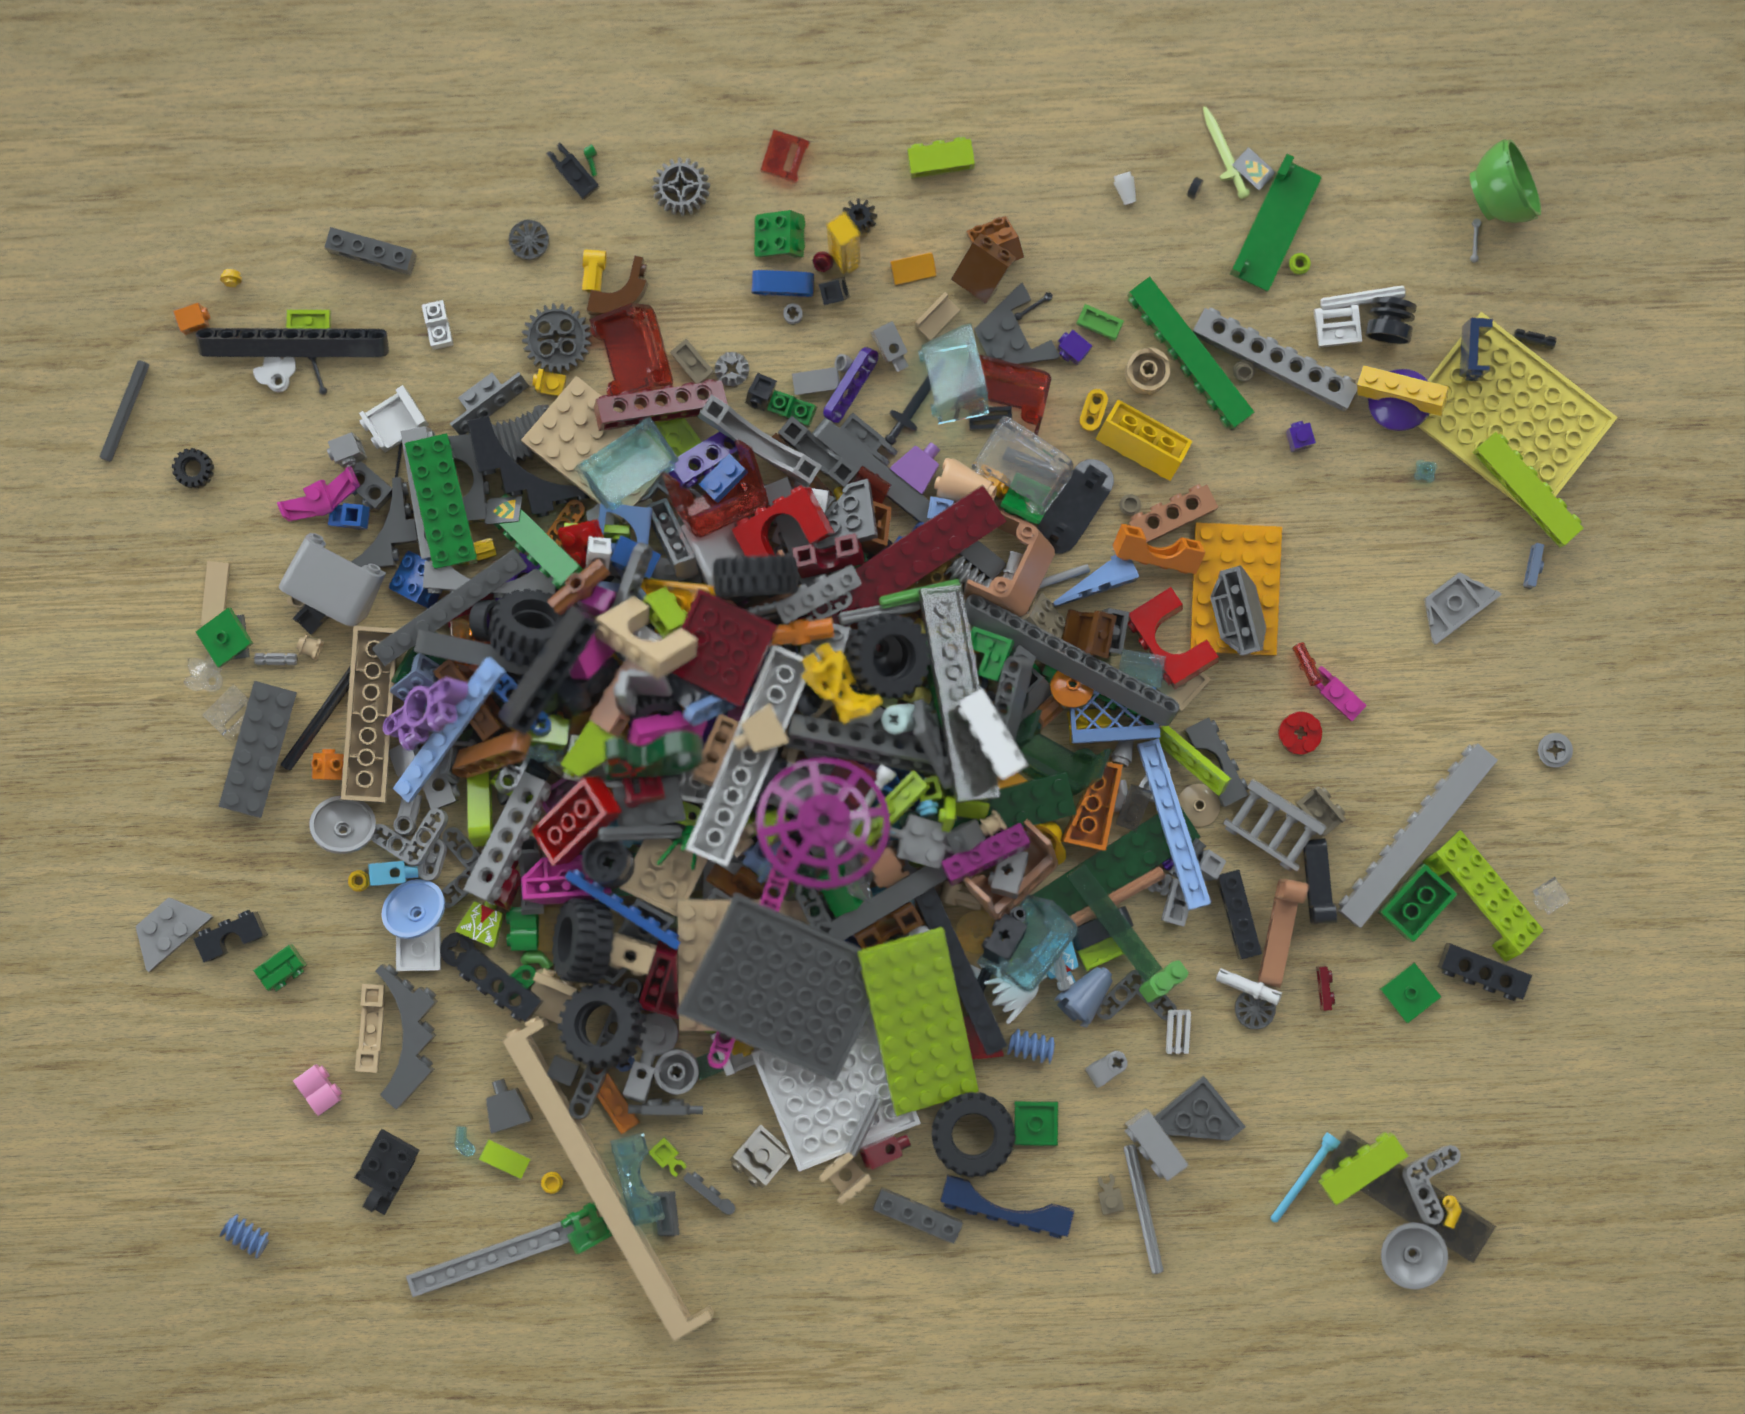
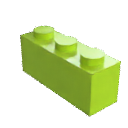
[907,137,975,179]

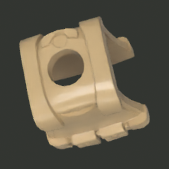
[820,1152,871,1204]

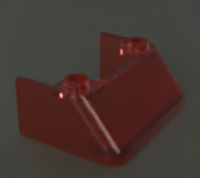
[952,354,1052,441]
[662,439,768,538]

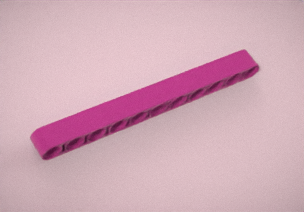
[708,839,799,1068]

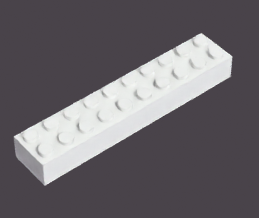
[686,645,806,867]

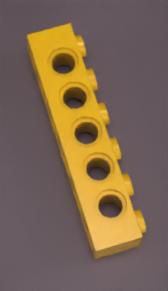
[826,212,861,274]

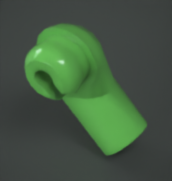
[520,950,553,969]

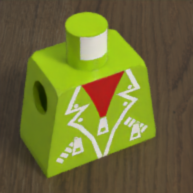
[455,901,505,948]

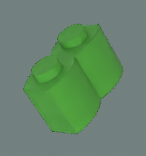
[1139,960,1189,1003]

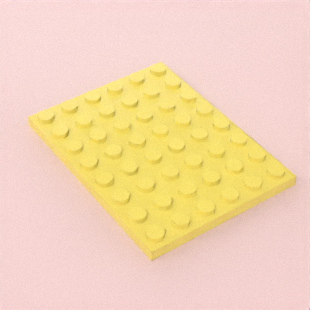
[1418,312,1618,510]

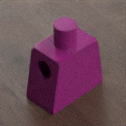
[577,585,616,617]

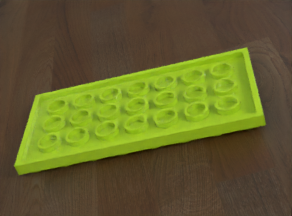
[858,927,979,1116]

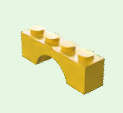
[1357,365,1448,416]

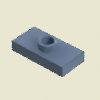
[1523,543,1545,589]

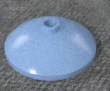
[382,879,445,939]

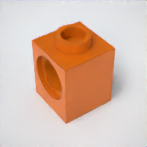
[174,303,210,335]

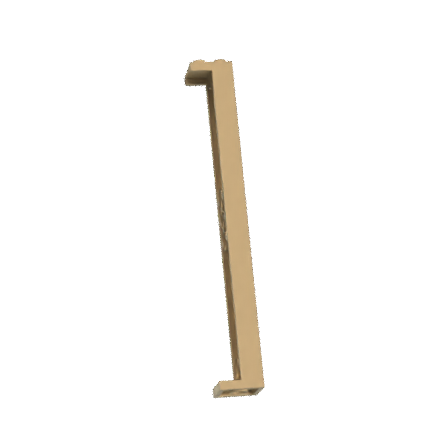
[503,1016,714,1341]

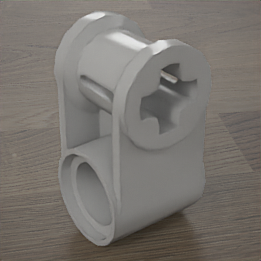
[1085,1051,1127,1088]

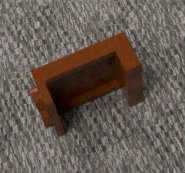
[951,234,1016,304]
[1062,609,1117,658]

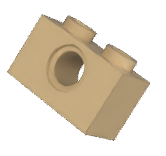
[609,932,657,975]

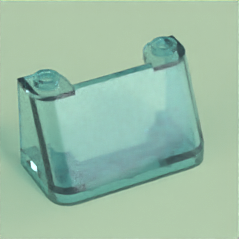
[918,323,989,424]
[575,416,679,511]
[976,895,1077,992]

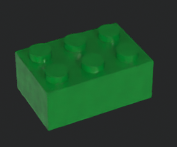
[1377,864,1457,942]

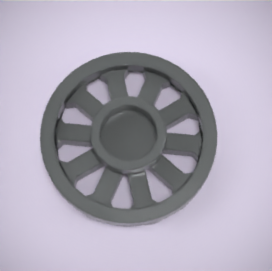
[509,220,549,260]
[1235,992,1276,1029]

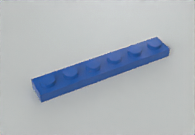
[564,869,681,949]

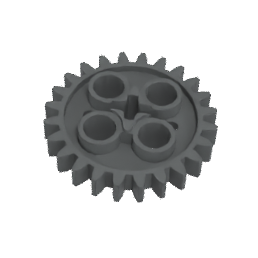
[522,303,592,374]

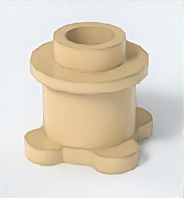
[296,634,324,661]
[979,810,1007,837]

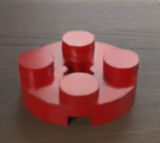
[1278,711,1322,755]

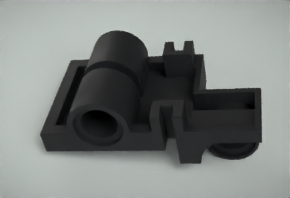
[354,1129,420,1215]

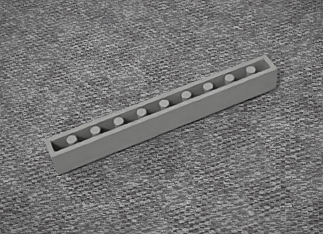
[1337,743,1498,928]

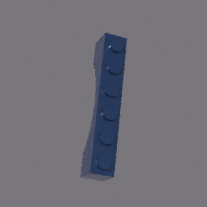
[940,1174,1075,1239]

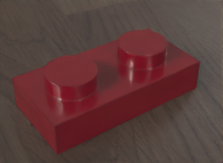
[1316,966,1335,1011]

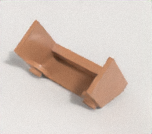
[964,511,1055,617]
[964,820,1058,921]

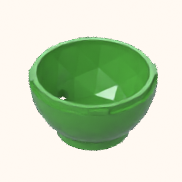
[1470,139,1541,223]

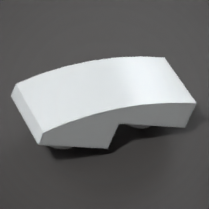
[422,300,453,350]

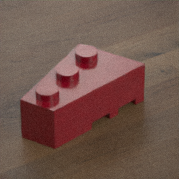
[639,940,679,1020]

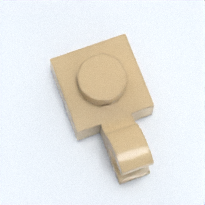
[733,821,757,858]

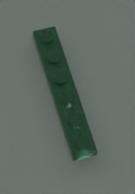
[1067,863,1163,981]

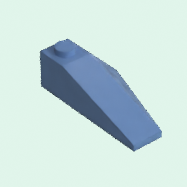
[1052,555,1139,607]

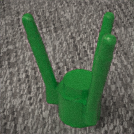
[656,825,698,870]

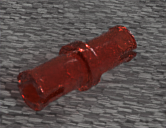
[1292,642,1323,686]

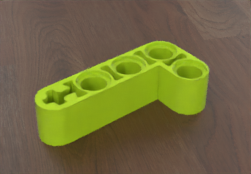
[467,771,495,847]

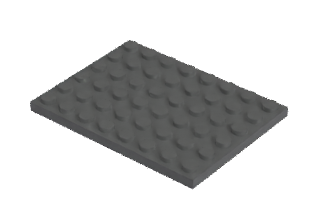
[677,893,871,1082]

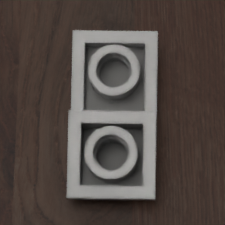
[792,367,840,395]

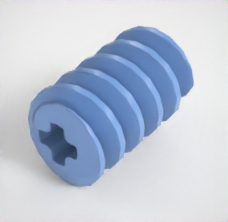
[1007,1029,1055,1065]
[219,1214,269,1259]

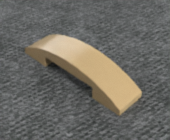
[355,984,385,1073]

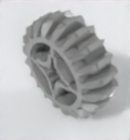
[652,157,710,216]

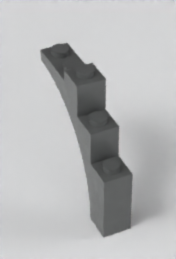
[351,477,419,569]
[375,964,438,1110]

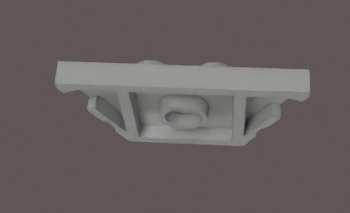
[1424,572,1502,645]
[136,897,213,972]

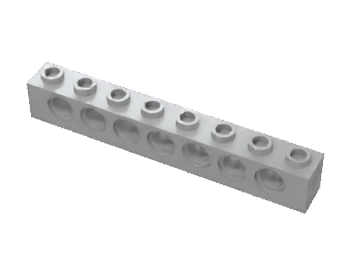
[1193,308,1357,412]

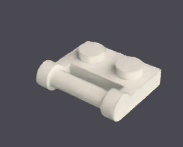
[1314,305,1362,347]

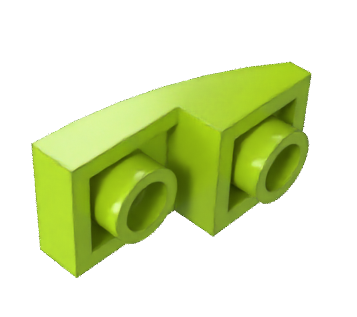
[479,1139,531,1179]

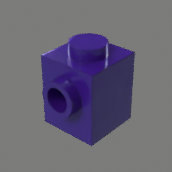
[1058,330,1092,366]
[1286,421,1316,453]

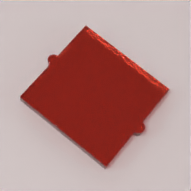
[853,465,892,504]

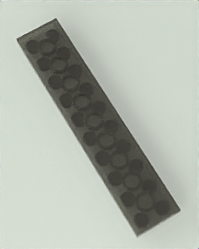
[918,585,1000,803]

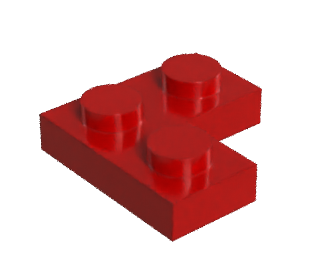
[557,519,604,568]

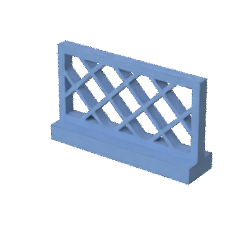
[1070,686,1160,744]

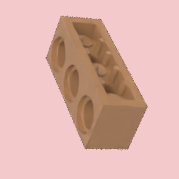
[693,714,740,787]

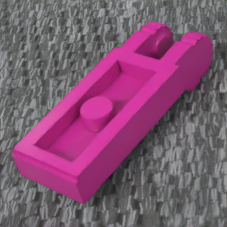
[1308,666,1367,722]

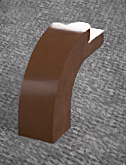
[587,256,648,317]

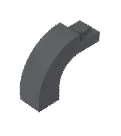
[518,836,544,915]

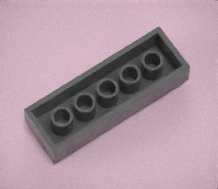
[218,681,297,818]

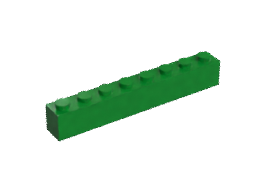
[1128,276,1255,431]

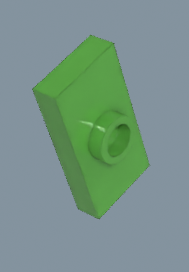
[1076,304,1124,341]

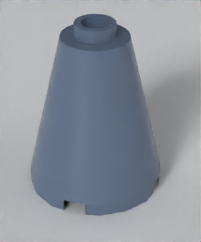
[1054,967,1113,1028]

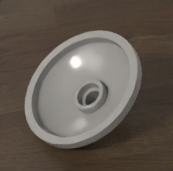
[310,796,376,854]
[1381,1223,1448,1289]

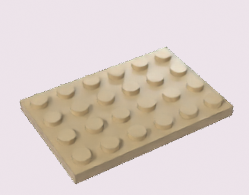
[521,376,677,522]

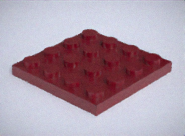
[671,588,779,707]

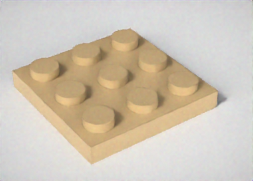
[620,839,708,917]

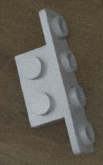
[775,565,861,623]

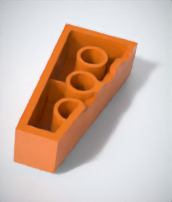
[1061,761,1123,851]

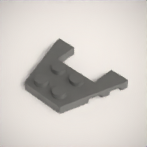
[974,283,1060,368]
[912,699,953,789]

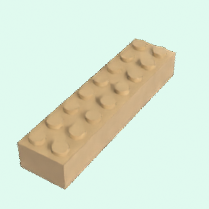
[341,626,398,803]

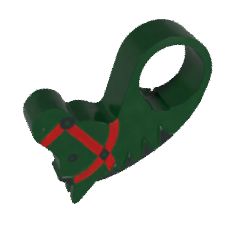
[604,731,703,782]

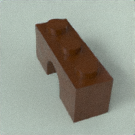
[854,901,924,949]

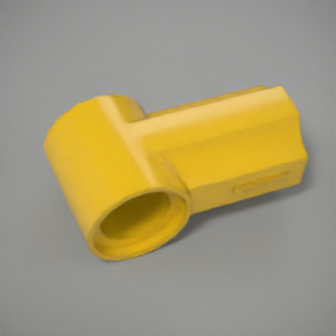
[582,249,607,293]
[458,537,497,566]

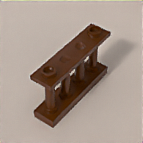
[433,659,513,741]

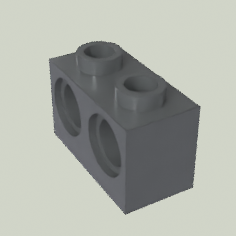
[352,461,392,511]

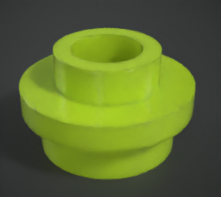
[1289,253,1311,275]

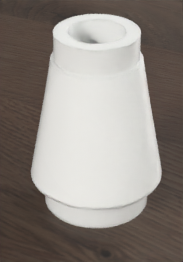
[1113,172,1136,205]

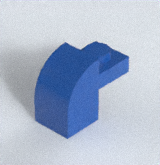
[328,503,370,530]

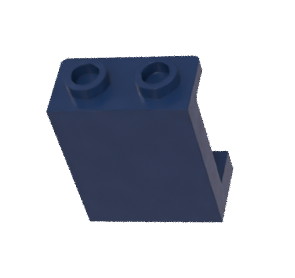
[1460,317,1493,381]

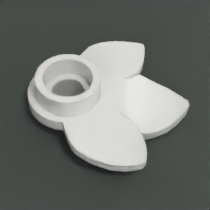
[253,357,296,392]

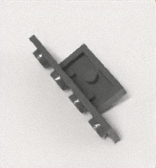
[450,372,529,435]

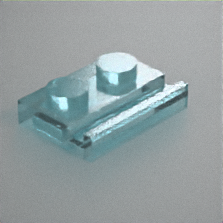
[1119,649,1166,688]

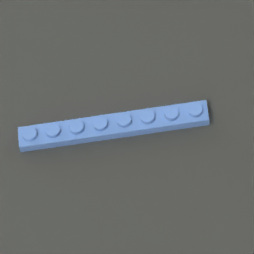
[393,657,506,803]
[1137,738,1211,910]

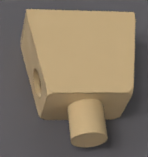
[733,704,789,753]

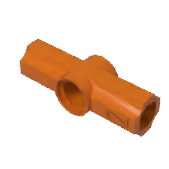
[770,618,835,646]

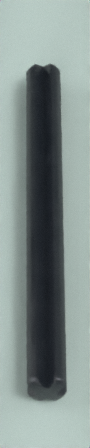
[281,665,351,771]

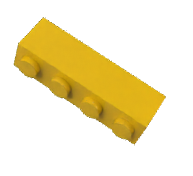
[1096,399,1193,481]

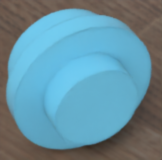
[916,800,938,817]

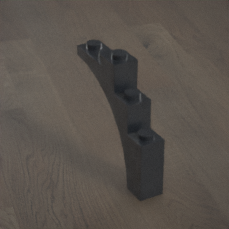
[467,416,590,518]
[492,656,620,717]

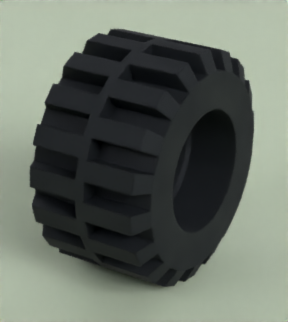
[627,695,683,727]

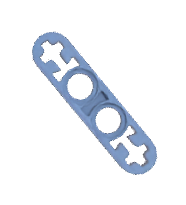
[683,687,753,726]

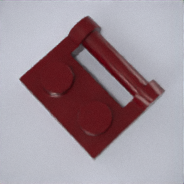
[622,776,665,808]

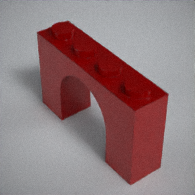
[731,485,835,556]
[1127,587,1219,689]

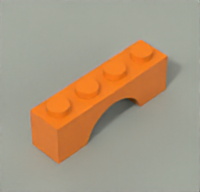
[1112,524,1206,574]

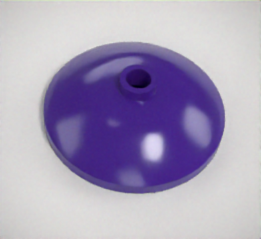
[1368,369,1430,431]

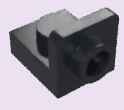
[745,372,777,411]

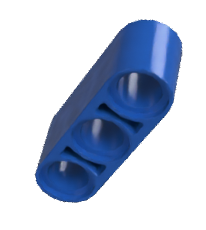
[751,270,814,297]

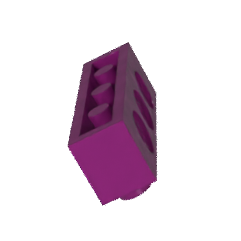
[942,823,1030,887]

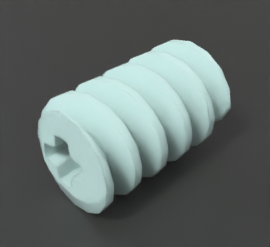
[882,704,917,734]

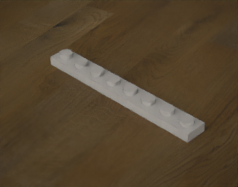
[406,1222,574,1297]

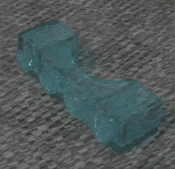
[610,1132,665,1226]

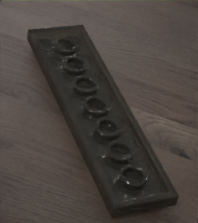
[1324,1130,1496,1263]

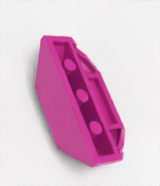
[522,855,611,905]

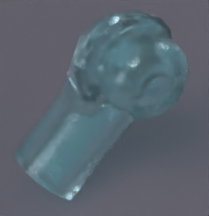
[455,1126,476,1157]

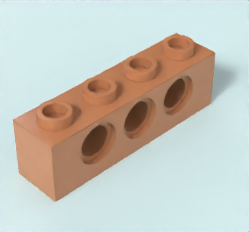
[1128,484,1219,543]

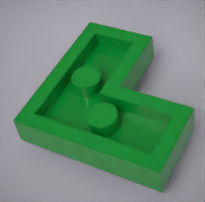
[966,626,1015,682]

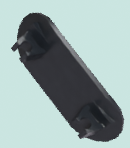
[1037,459,1114,554]

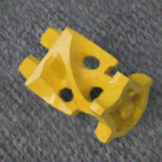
[801,643,883,724]

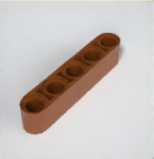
[452,731,532,778]

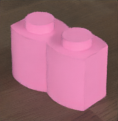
[293,1064,342,1116]

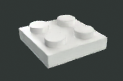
[396,926,441,971]

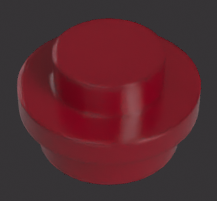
[812,251,834,272]

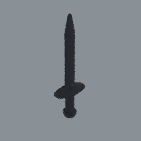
[885,360,946,445]

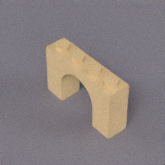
[595,596,697,679]

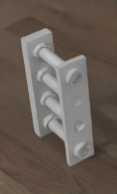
[1223,778,1326,871]

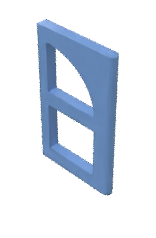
[597,502,653,592]

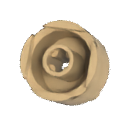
[1125,348,1170,395]

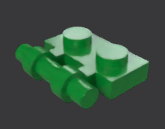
[560,1203,613,1254]

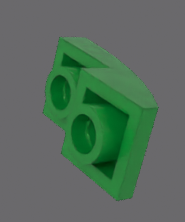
[767,390,817,427]

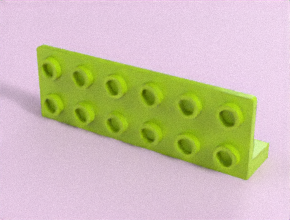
[1422,830,1543,962]

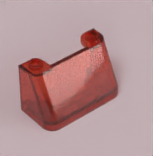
[589,303,673,397]

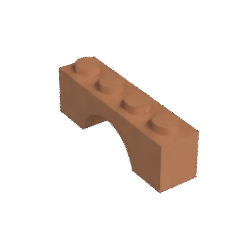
[589,658,647,737]

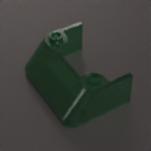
[1015,709,1111,796]

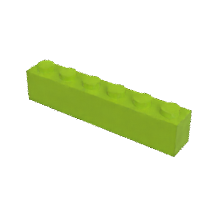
[1473,432,1584,548]

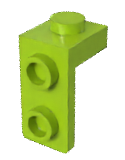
[938,797,989,832]

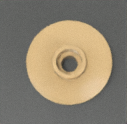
[1178,784,1220,827]

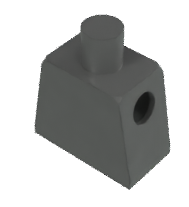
[486,1078,533,1134]

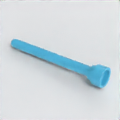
[1271,1132,1341,1223]

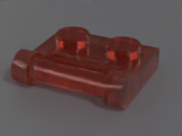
[760,129,810,183]

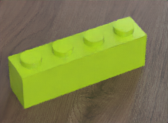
[1318,1132,1409,1205]

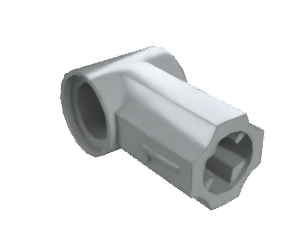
[394,795,422,836]

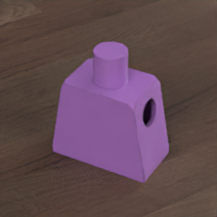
[890,442,940,495]

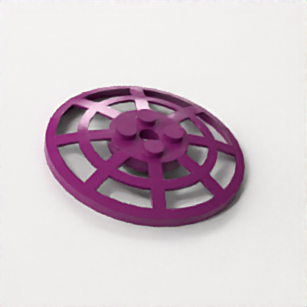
[756,757,890,889]

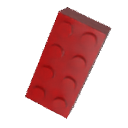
[531,776,623,866]

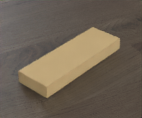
[200,561,230,626]

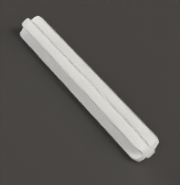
[1320,286,1405,310]

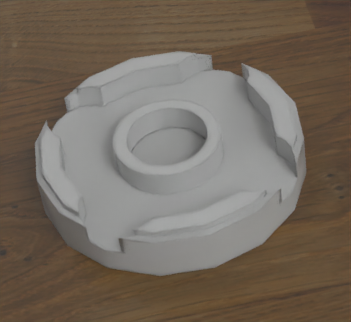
[639,1012,679,1056]

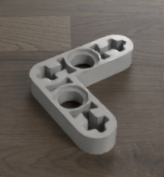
[371,808,448,866]
[1402,1145,1461,1224]

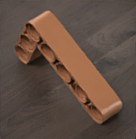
[1258,879,1308,988]

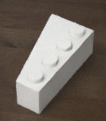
[959,689,1029,779]

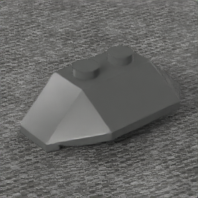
[1210,566,1266,656]

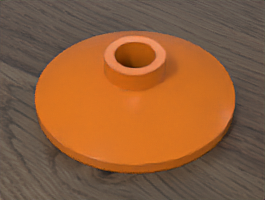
[1051,671,1094,708]

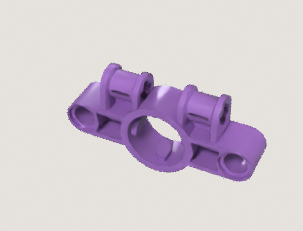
[383,677,468,751]

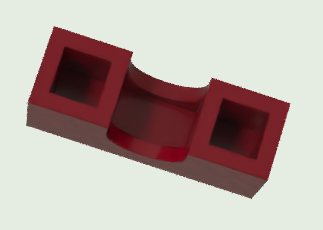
[792,533,865,579]

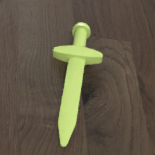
[1203,107,1250,199]

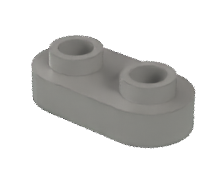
[418,838,447,881]

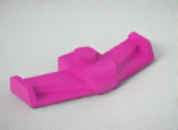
[277,466,360,522]

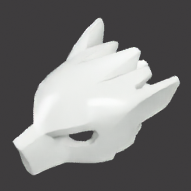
[984,971,1047,1024]

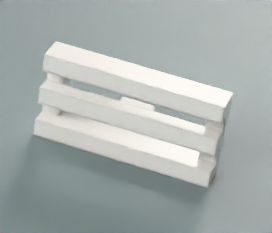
[1166,1010,1191,1054]

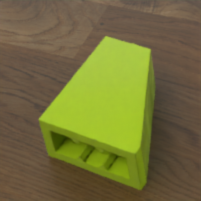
[560,720,615,778]

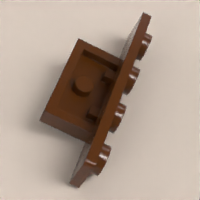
[706,863,778,900]

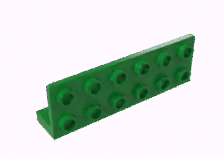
[1230,153,1322,292]
[405,433,478,569]

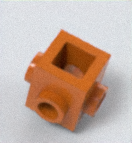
[311,749,344,780]

